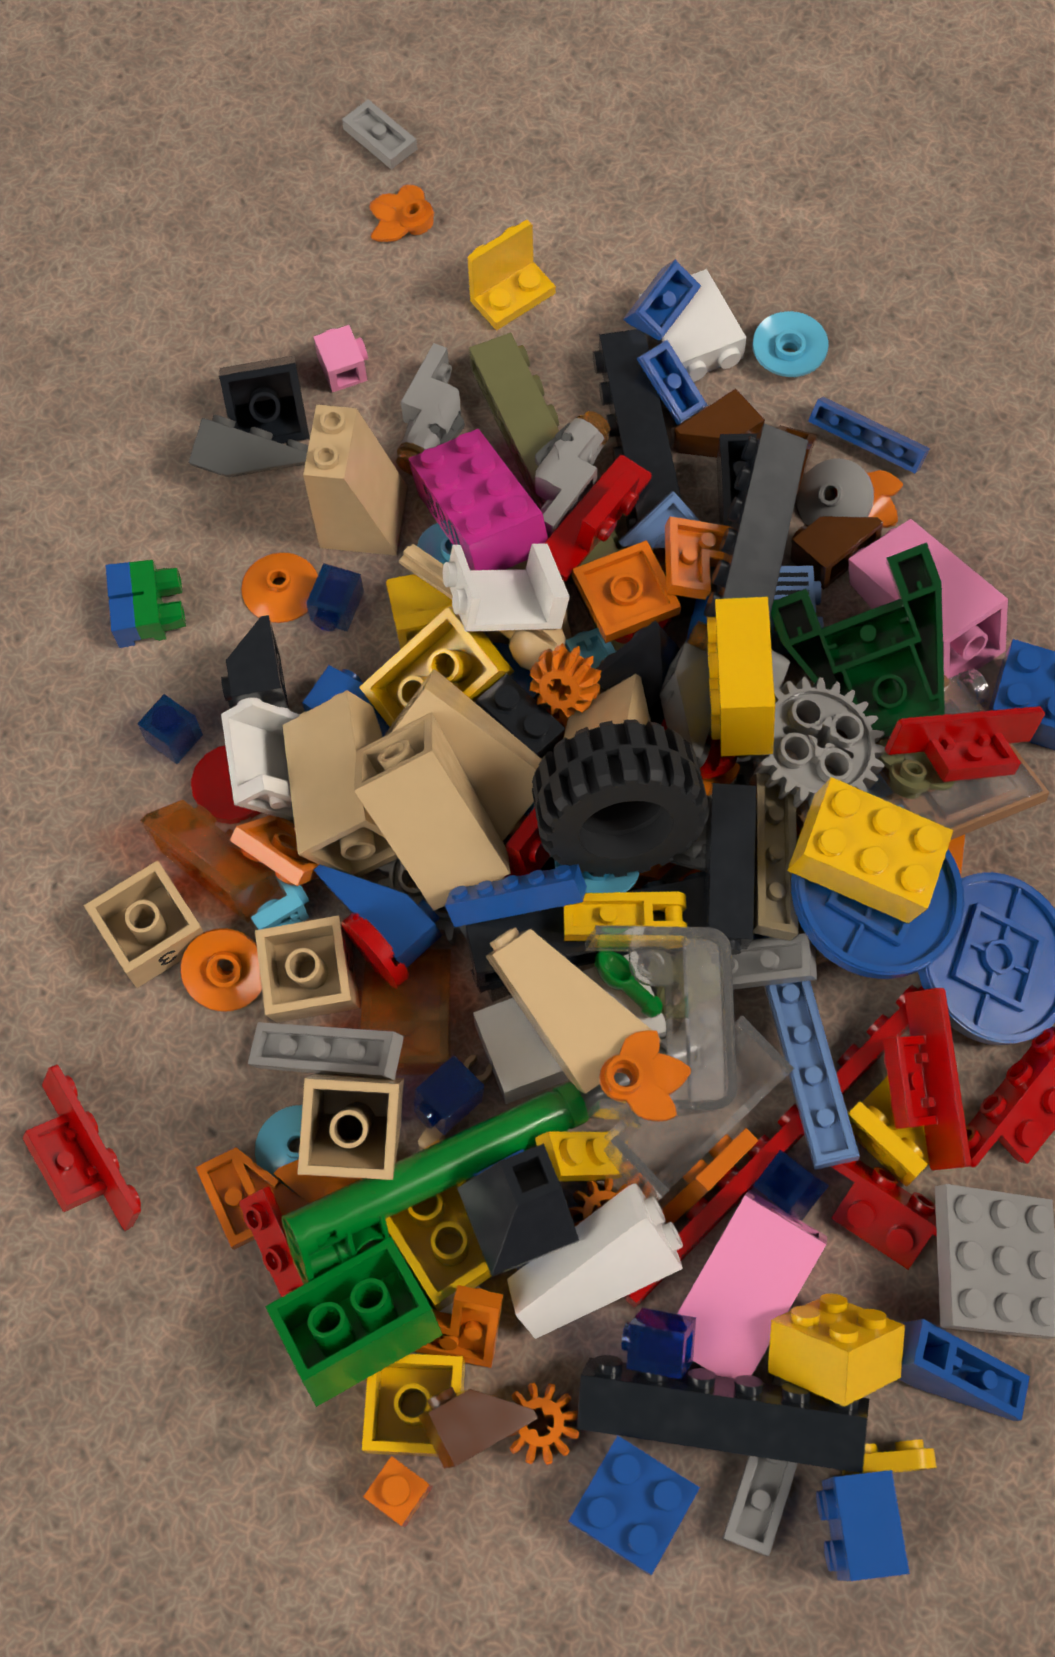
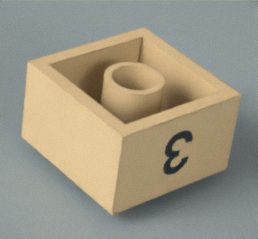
[83,860,204,988]
[255,915,360,1023]

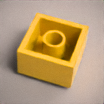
[768,1293,905,1407]
[362,1354,465,1457]

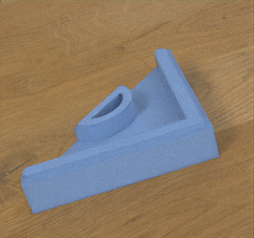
[617,491,700,548]

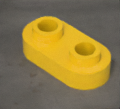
[842,1439,937,1476]

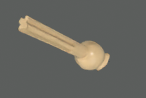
[399,544,566,671]

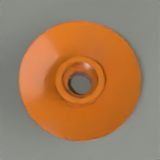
[242,553,320,623]
[181,928,262,1012]

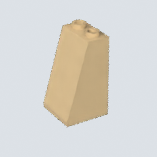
[303,405,408,556]
[384,669,542,842]
[282,690,398,877]
[354,712,510,911]
[485,927,661,1094]
[298,1074,404,1180]

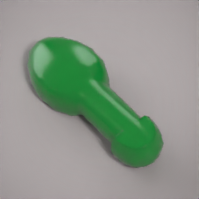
[595,950,663,1018]

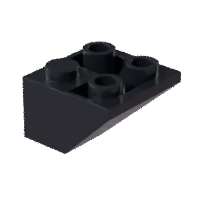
[595,620,680,725]
[457,1144,579,1277]

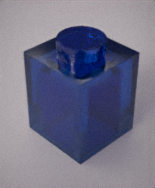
[306,563,364,632]
[137,694,203,764]
[414,1055,484,1135]
[753,1150,829,1221]
[621,1308,696,1379]

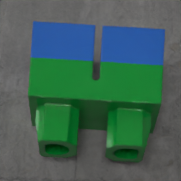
[105,560,186,648]

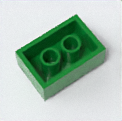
[265,1237,443,1407]

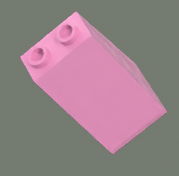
[848,519,1008,688]
[662,1190,827,1379]

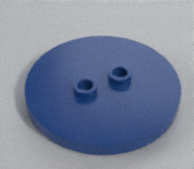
[791,849,965,979]
[918,872,1055,1045]

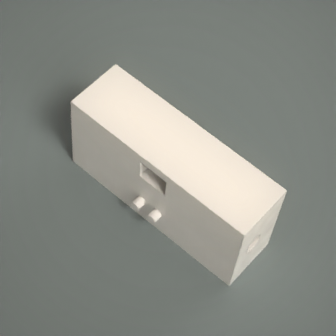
[473,952,669,1104]

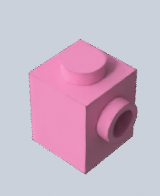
[313,325,368,392]

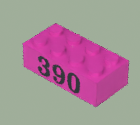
[408,429,548,570]

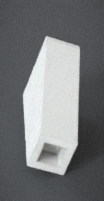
[507,1183,683,1339]

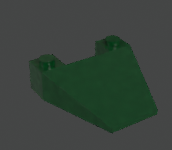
[771,542,945,739]

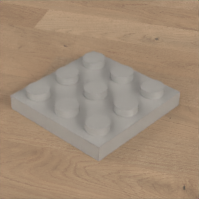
[935,1184,1055,1339]

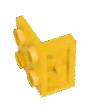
[467,219,556,331]
[386,574,453,649]
[848,1076,929,1187]

